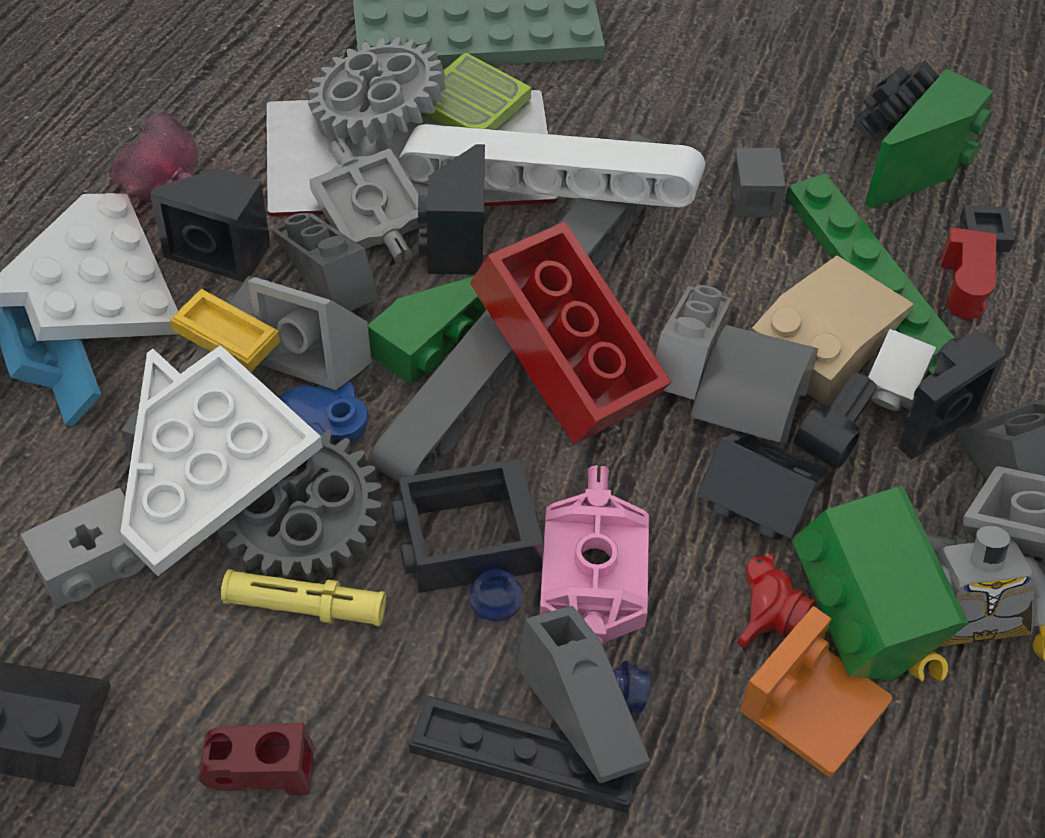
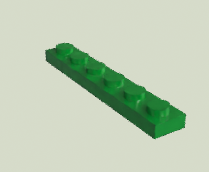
[785,173,955,379]

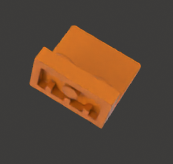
[740,606,892,777]

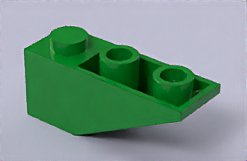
[368,276,486,386]

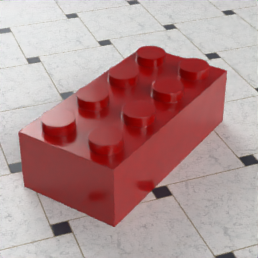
[470,222,671,445]

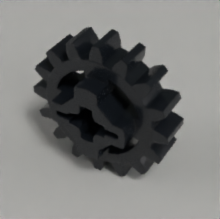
[853,60,939,139]

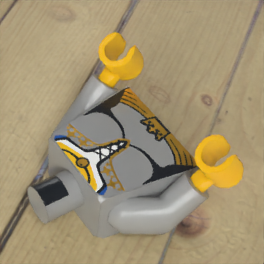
[908,526,1045,681]

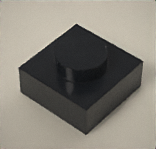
[960,205,1015,252]

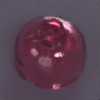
[109,111,198,203]

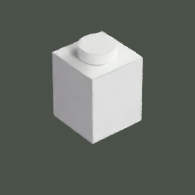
[868,329,936,411]

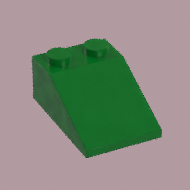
[864,69,993,208]

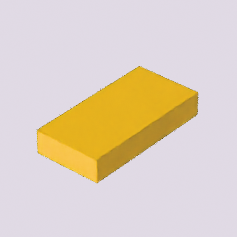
[170,288,280,372]

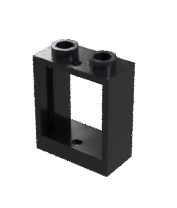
[391,458,544,593]

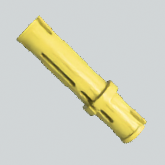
[221,569,386,627]

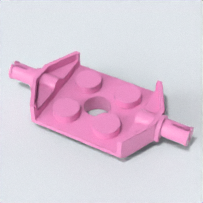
[539,465,649,645]

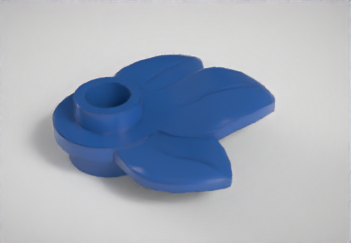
[279,381,369,443]

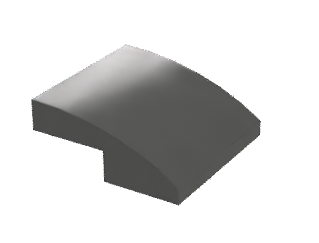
[690,325,819,443]

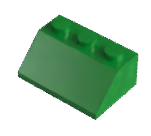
[792,487,969,681]

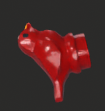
[737,553,816,649]

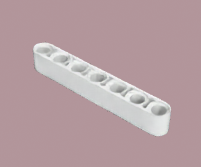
[398,124,706,207]

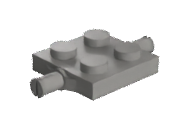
[309,139,427,263]

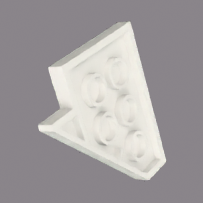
[0,193,178,341]
[120,345,323,576]

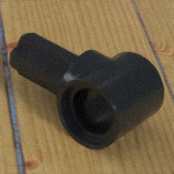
[794,372,877,470]

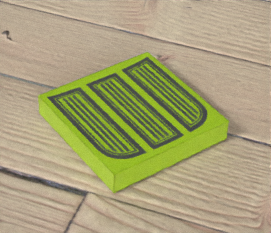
[423,52,532,130]

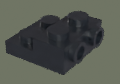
[898,329,1006,460]

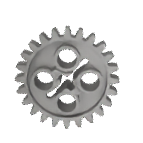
[307,37,446,144]

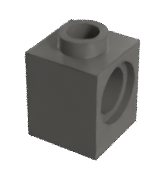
[730,148,786,217]

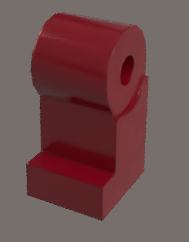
[199,723,315,795]

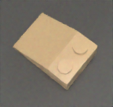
[752,256,914,406]

